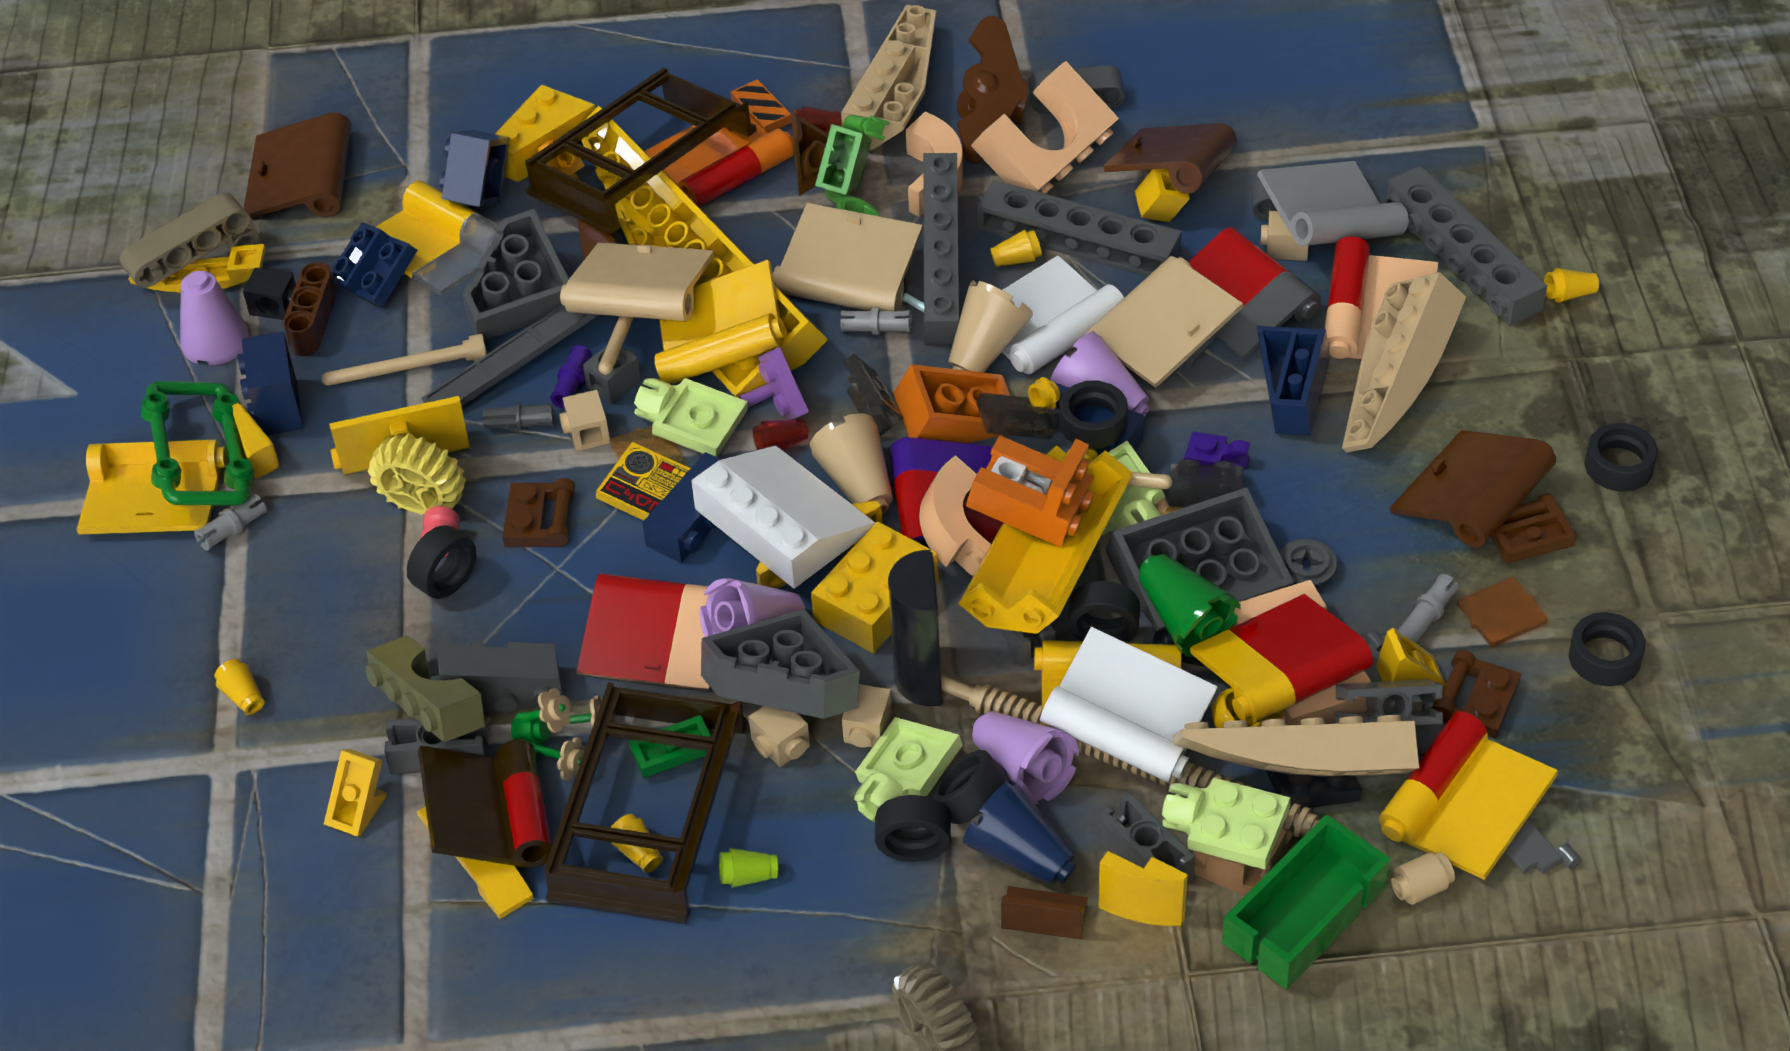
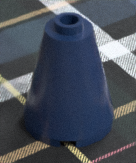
[963,780,1077,886]

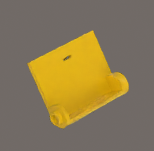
[77,439,228,535]

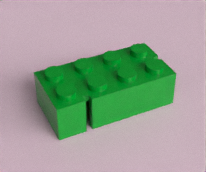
[1222,814,1391,990]

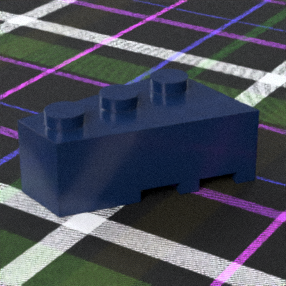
[1257,326,1330,436]

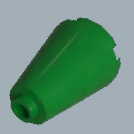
[1139,554,1241,657]

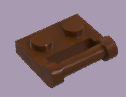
[502,478,575,547]
[1491,493,1577,564]
[1431,650,1521,739]

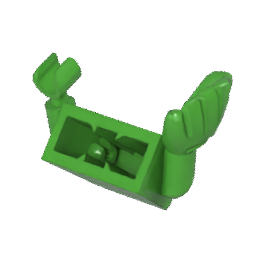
[815,115,890,217]

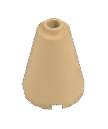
[948,280,1033,373]
[810,413,893,514]

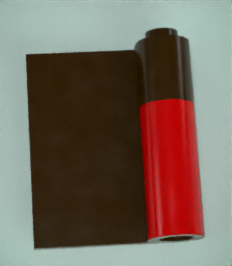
[418,739,552,868]

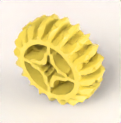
[367,433,466,515]

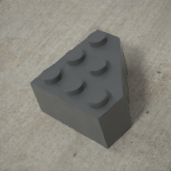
[463,209,569,341]
[701,609,860,719]

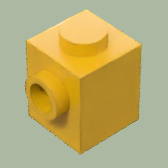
[1135,169,1190,222]

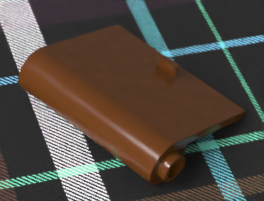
[244,113,352,219]
[1104,123,1237,193]
[1390,430,1556,548]

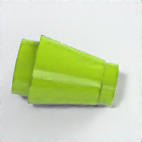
[719,848,778,888]

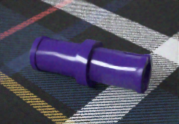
[550,345,592,408]

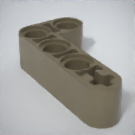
[119,193,260,288]

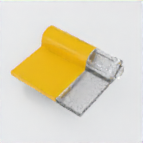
[376,180,499,296]

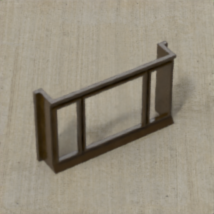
[525,67,757,235]
[544,682,747,924]

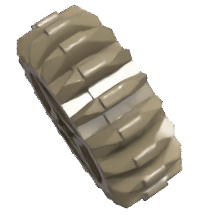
[892,962,980,1051]

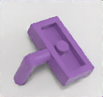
[739,347,809,421]

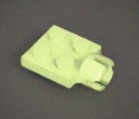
[634,378,748,457]
[1102,441,1165,535]
[854,717,963,823]
[1162,777,1290,870]

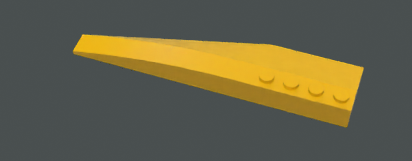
[581,106,828,398]

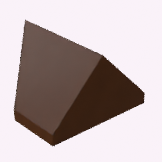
[791,114,829,196]

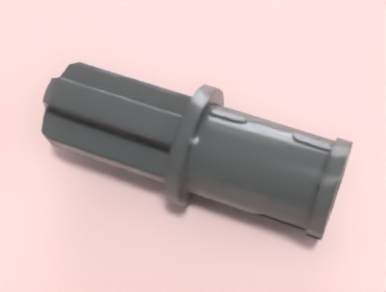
[482,403,554,431]

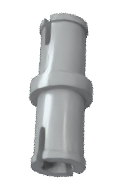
[840,307,912,335]
[194,494,267,551]

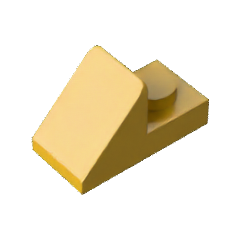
[1377,628,1446,687]
[324,748,387,836]

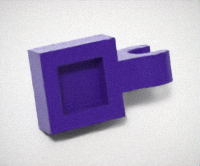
[1184,431,1250,472]

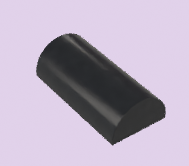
[888,549,942,706]

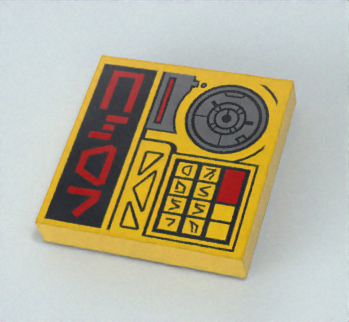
[596,442,691,521]

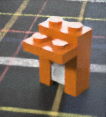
[966,435,1095,547]

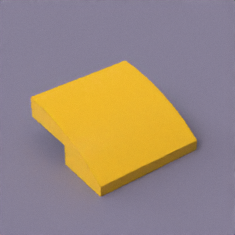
[1099,851,1188,926]

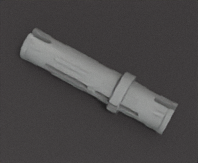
[1379,574,1459,653]

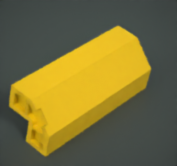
[958,445,1133,634]

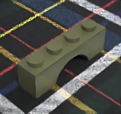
[366,635,485,743]

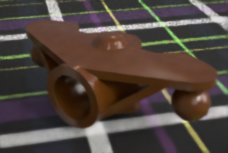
[956,16,1028,164]

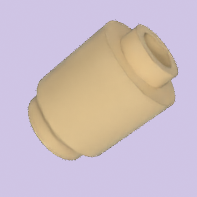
[1391,852,1455,905]

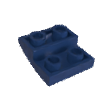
[331,222,418,308]

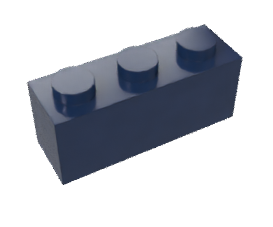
[642,452,722,563]

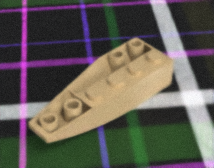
[841,4,936,150]
[1342,272,1466,453]
[1173,715,1419,776]

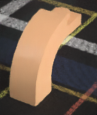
[906,111,963,217]
[919,455,991,576]

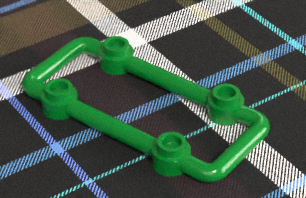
[140,381,255,506]

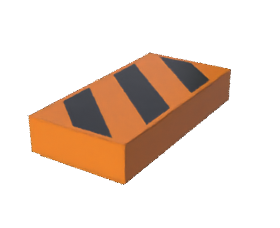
[730,79,791,133]

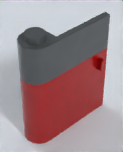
[1188,227,1321,360]

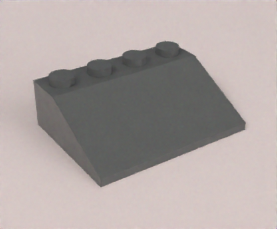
[1106,487,1294,632]

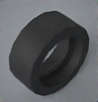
[1060,380,1128,448]
[1584,423,1658,492]
[406,525,477,599]
[1068,581,1140,643]
[1568,612,1646,686]
[931,750,1007,824]
[875,795,951,862]

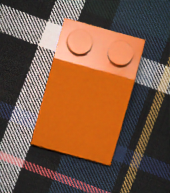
[893,364,1022,444]

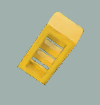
[232,403,279,479]

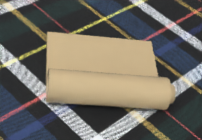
[773,203,923,311]
[560,243,714,321]
[1083,256,1243,388]

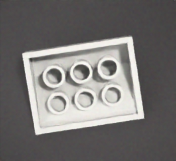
[691,446,875,589]

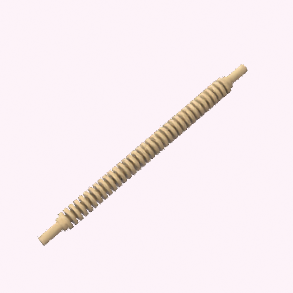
[941,675,1319,838]

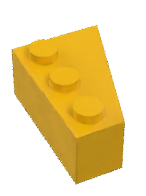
[495,84,596,182]

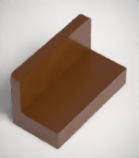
[1001,886,1088,940]

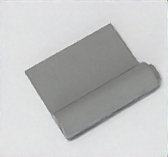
[1257,161,1409,246]

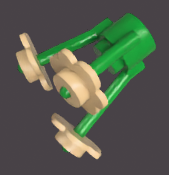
[511,688,602,781]

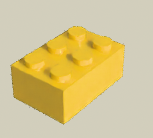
[811,521,939,654]

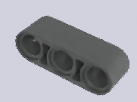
[1028,66,1125,114]

